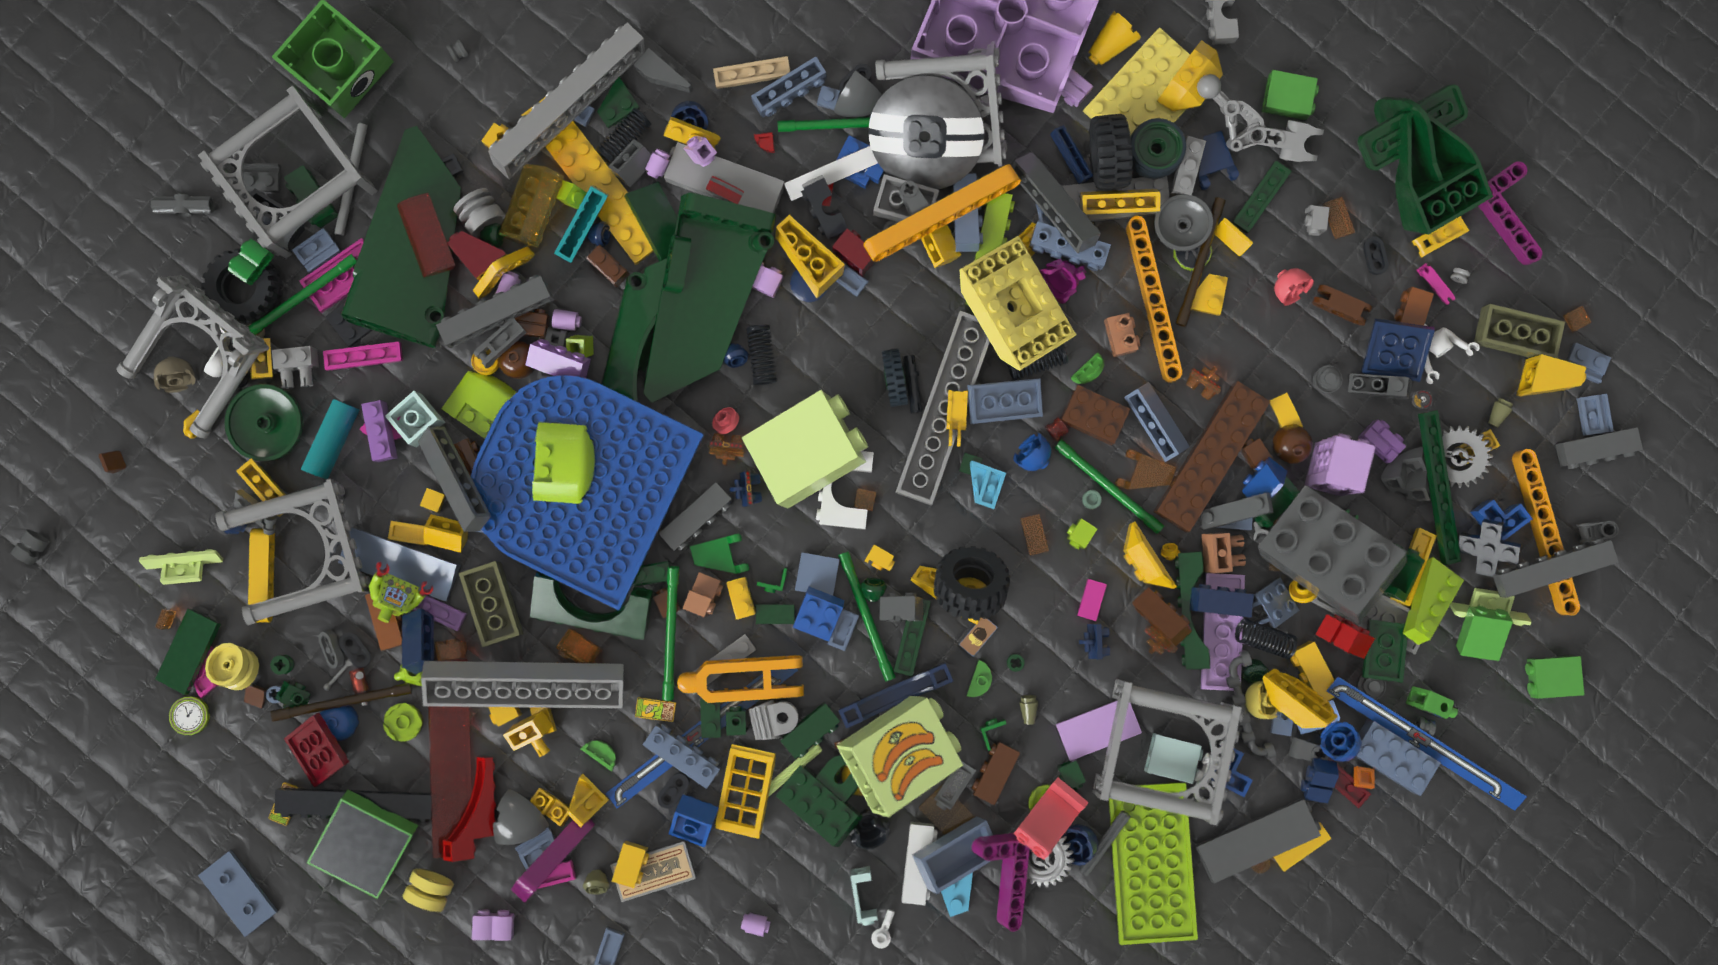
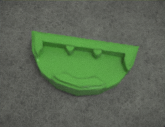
[1071,352,1104,384]
[966,659,992,697]
[581,740,616,771]

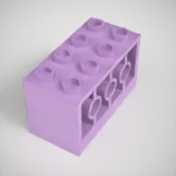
[1304,434,1375,496]

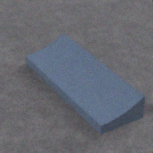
[338,527,461,601]

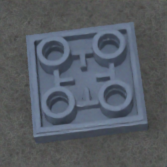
[795,553,839,596]

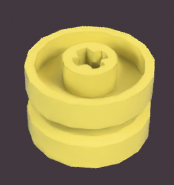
[205,643,259,690]
[403,868,454,912]

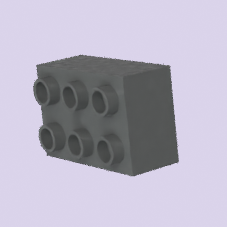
[1258,485,1407,625]

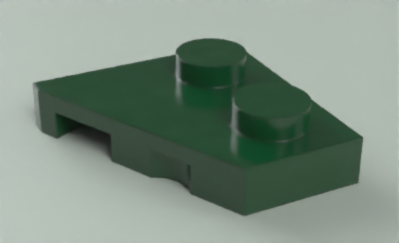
[597,77,640,129]

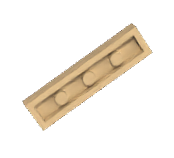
[713,56,790,89]

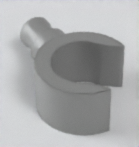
[1253,522,1269,542]

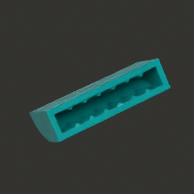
[554,185,609,263]
[301,399,360,479]

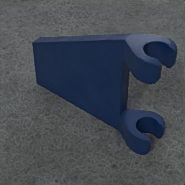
[1198,131,1239,190]

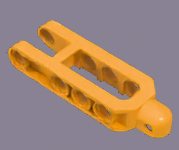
[677,655,804,703]

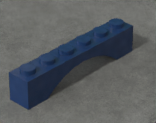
[838,662,953,728]

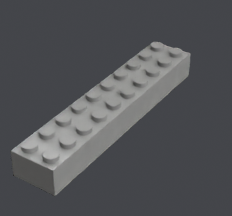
[488,22,645,180]
[895,311,990,505]
[421,661,624,708]

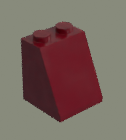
[447,231,507,280]

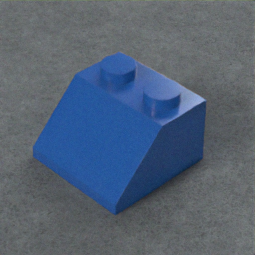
[1242,457,1287,498]
[669,794,719,848]

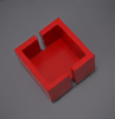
[1316,614,1375,659]

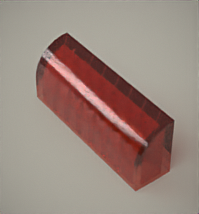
[397,193,455,278]

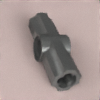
[151,194,215,216]

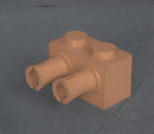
[1104,313,1140,357]
[1201,533,1246,573]

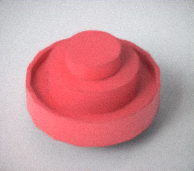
[712,407,739,434]

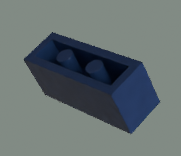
[1189,584,1254,618]
[402,608,434,674]

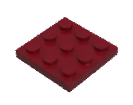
[284,712,349,788]

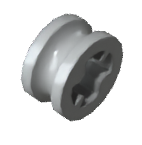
[1450,268,1471,284]

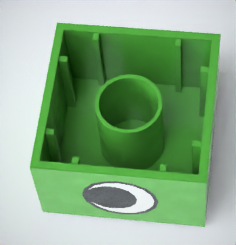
[272,0,394,119]

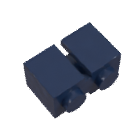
[1301,758,1339,804]

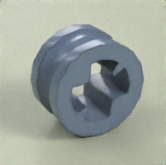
[266,686,281,703]

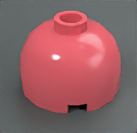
[1274,268,1314,306]

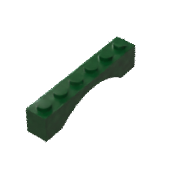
[1175,552,1211,670]

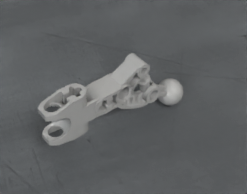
[1197,74,1324,162]

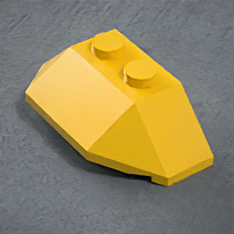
[1157,40,1223,112]
[1123,521,1177,589]
[1262,668,1338,728]

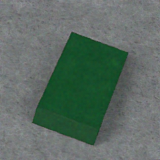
[756,604,795,624]

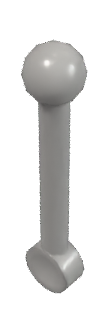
[323,659,352,691]

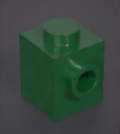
[726,706,746,736]
[1057,759,1086,791]

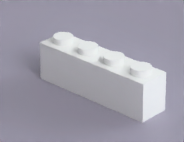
[901,821,937,905]

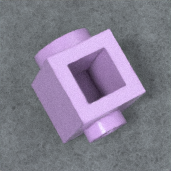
[683,136,717,167]

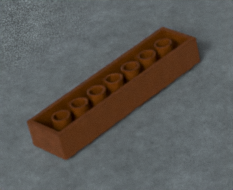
[1153,381,1271,532]

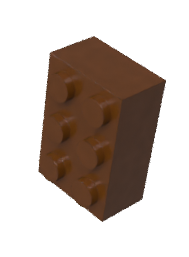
[1059,385,1130,445]

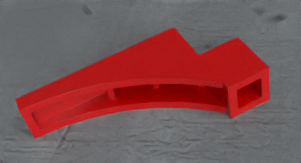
[443,756,496,862]

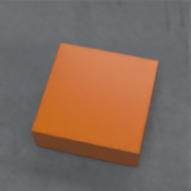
[1354,766,1375,789]

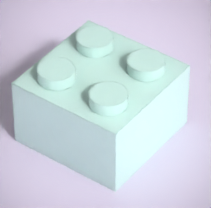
[385,391,445,447]

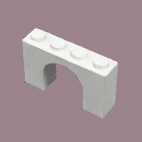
[816,451,874,530]

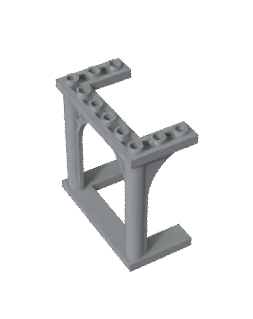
[198,86,378,259]
[1092,679,1243,825]

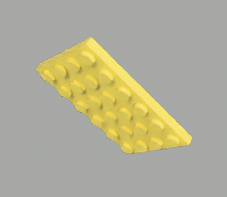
[1083,27,1190,148]

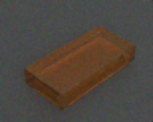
[1323,197,1355,240]
[1020,514,1049,556]

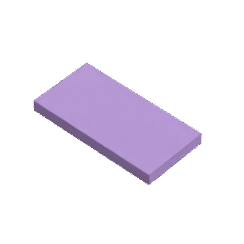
[1055,700,1142,761]

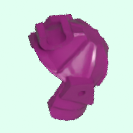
[1039,259,1086,304]

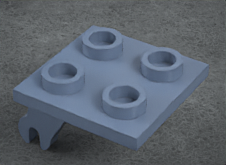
[1253,577,1300,628]

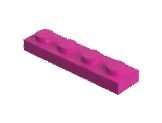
[323,341,403,371]

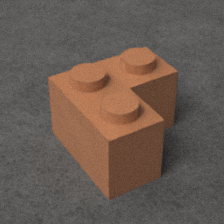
[682,572,723,617]

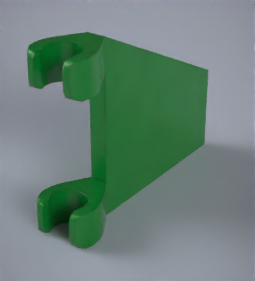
[690,534,749,574]

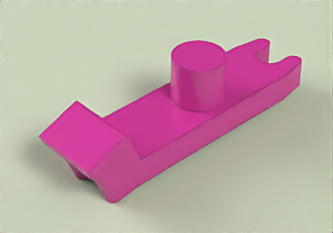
[1417,263,1455,305]

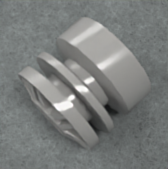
[453,188,506,238]

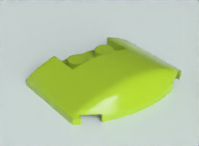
[441,371,517,439]
[532,422,595,504]

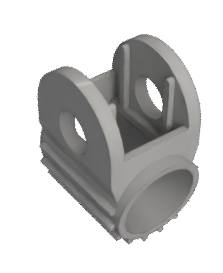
[749,699,799,740]

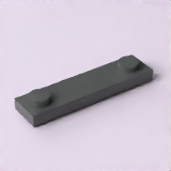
[1200,493,1273,530]

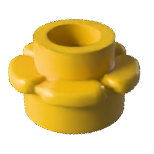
[1161,543,1180,560]

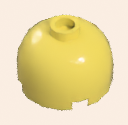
[1245,681,1280,719]

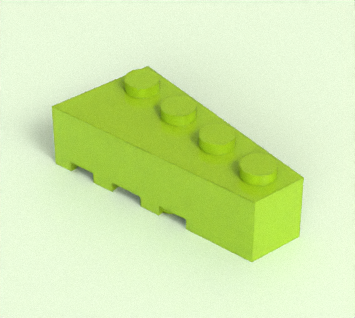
[1403,557,1464,645]

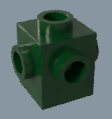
[275,681,310,708]

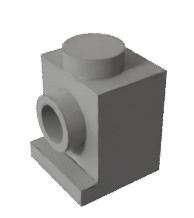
[1305,205,1329,236]

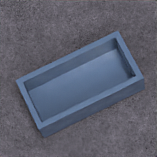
[1356,719,1440,796]
[912,816,993,894]

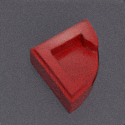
[754,132,775,153]

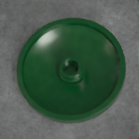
[225,384,303,461]

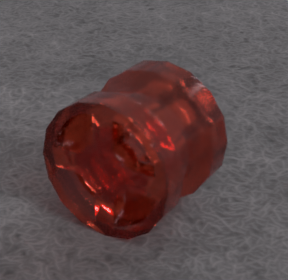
[1045,417,1069,441]

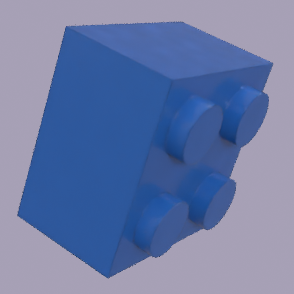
[793,586,844,642]

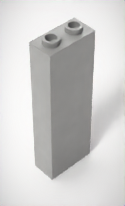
[664,142,785,214]

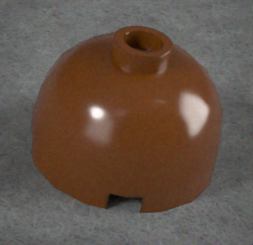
[498,341,534,379]
[1272,424,1313,464]

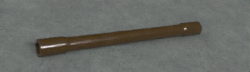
[1175,197,1226,327]
[270,683,412,722]

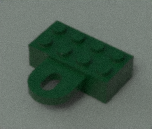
[776,755,864,847]

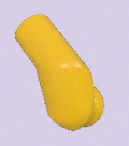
[183,410,200,439]

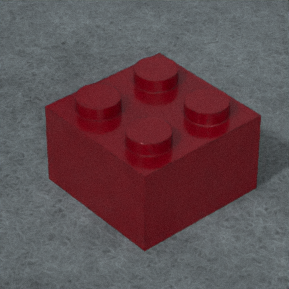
[832,229,874,277]

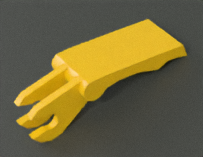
[946,390,968,447]

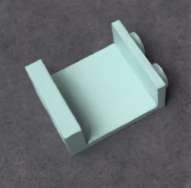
[1144,733,1203,784]
[851,866,878,925]

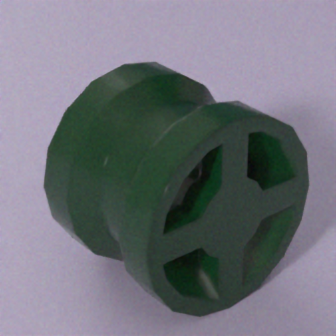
[270,655,295,675]

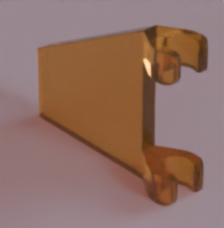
[1115,449,1176,490]

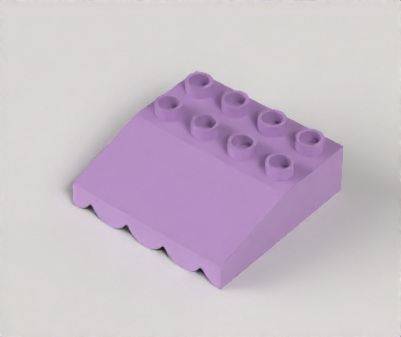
[911,0,1099,113]

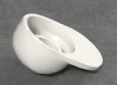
[204,337,231,378]

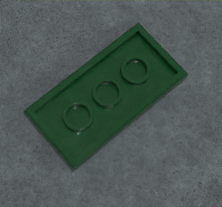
[624,182,677,261]
[155,609,221,695]

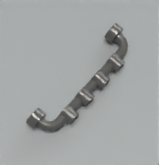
[1226,650,1276,759]

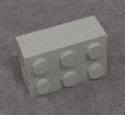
[873,174,939,222]

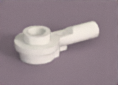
[871,909,895,948]

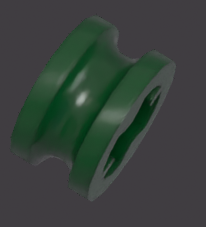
[1007,654,1025,672]

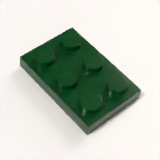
[1362,619,1408,683]

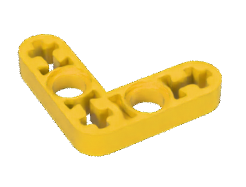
[473,247,534,299]

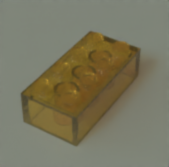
[499,164,564,247]

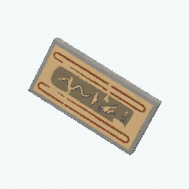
[610,840,696,902]

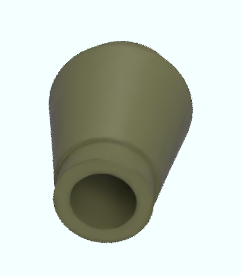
[1488,398,1513,428]
[1019,695,1038,725]

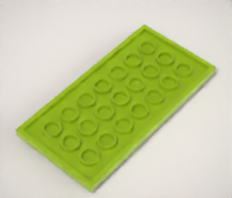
[1108,782,1198,945]

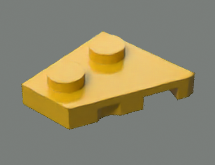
[1191,274,1228,316]
[567,774,609,827]

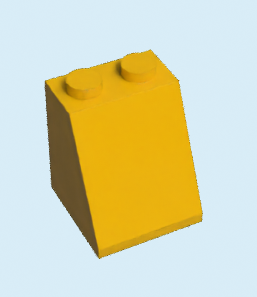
[1516,354,1586,397]

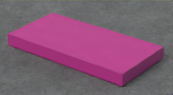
[299,238,364,313]

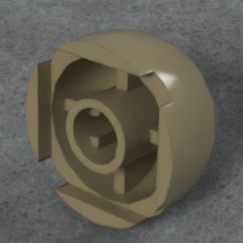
[154,357,196,393]

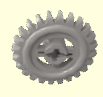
[1442,425,1494,488]
[1027,836,1074,887]

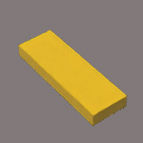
[1273,822,1332,872]

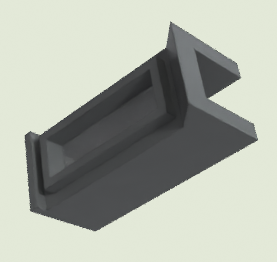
[934,761,976,811]

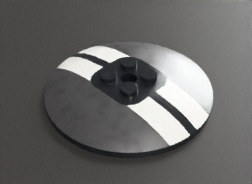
[869,75,985,189]

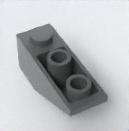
[633,48,693,93]
[1348,373,1412,400]

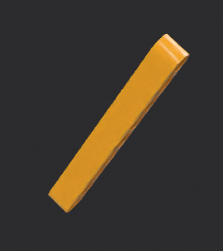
[863,164,1021,262]
[1126,216,1182,383]
[1512,449,1580,616]

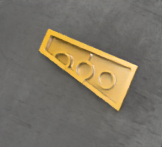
[775,215,845,298]

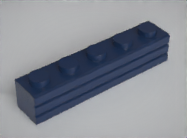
[1050,125,1093,184]

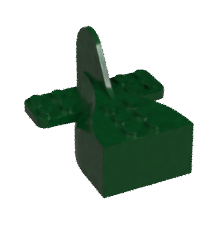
[1357,84,1493,235]

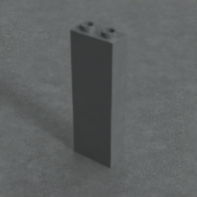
[1194,798,1321,883]

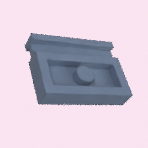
[293,228,341,273]
[1566,343,1611,384]
[1577,394,1614,436]
[515,827,556,870]

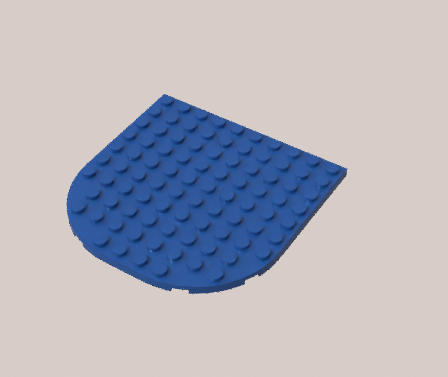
[471,376,704,610]

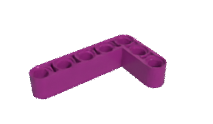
[1478,162,1542,265]
[511,819,595,902]
[972,833,1030,932]

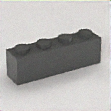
[1555,427,1643,469]
[659,482,733,551]

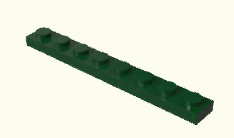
[1418,410,1461,565]

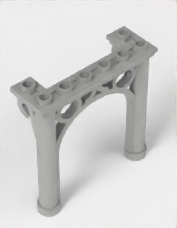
[876,41,1007,167]
[116,275,269,438]
[215,479,371,625]

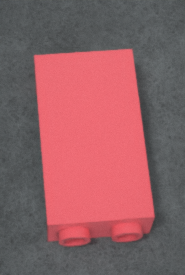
[1013,777,1089,859]

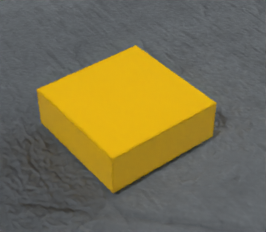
[420,488,446,513]

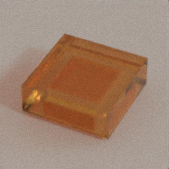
[1563,306,1591,332]
[854,488,876,511]
[155,609,176,630]

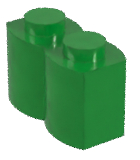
[227,239,274,286]

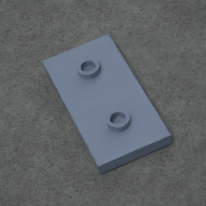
[967,378,1043,424]
[198,850,278,937]

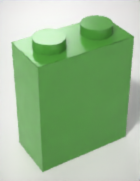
[1261,70,1319,120]
[1456,606,1513,661]
[1525,655,1584,699]

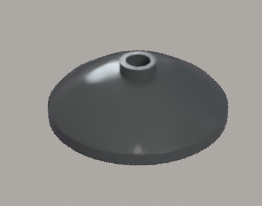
[1155,194,1213,251]

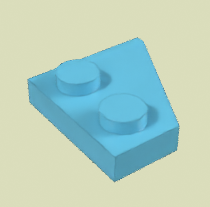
[970,461,1006,509]
[941,872,973,917]

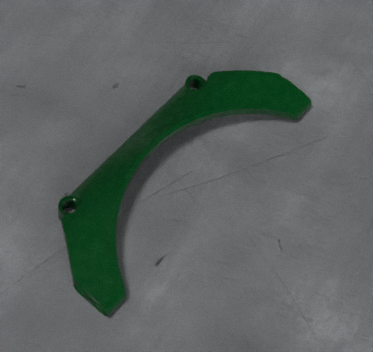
[601,259,667,402]

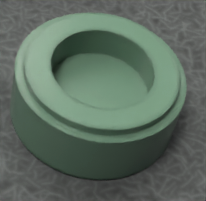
[1082,490,1102,509]

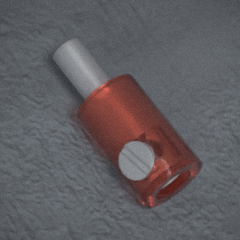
[349,668,369,706]

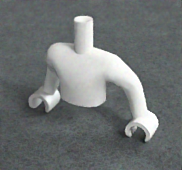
[1424,324,1479,384]

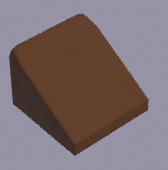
[99,451,127,473]
[244,684,268,708]

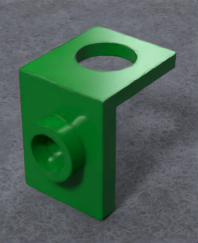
[757,568,788,593]
[980,718,1007,751]

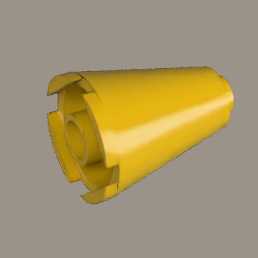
[1088,11,1141,65]

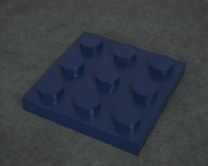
[1362,318,1435,382]

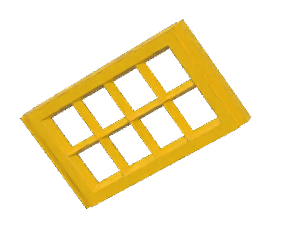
[715,744,776,839]

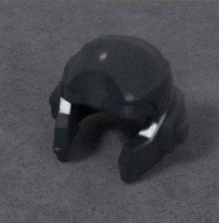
[851,809,890,849]

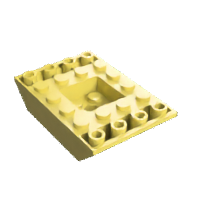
[960,236,1076,371]

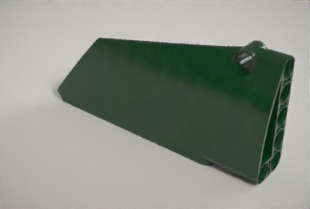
[341,126,461,348]
[643,193,776,403]

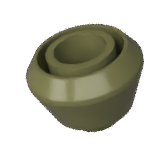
[583,870,610,895]

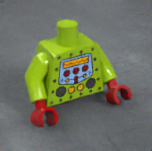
[369,562,433,623]

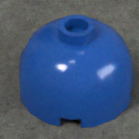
[1013,433,1052,471]
[320,706,359,741]
[1320,722,1362,762]

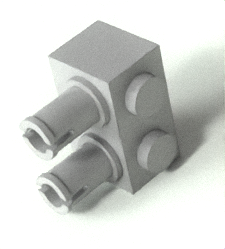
[272,346,319,389]

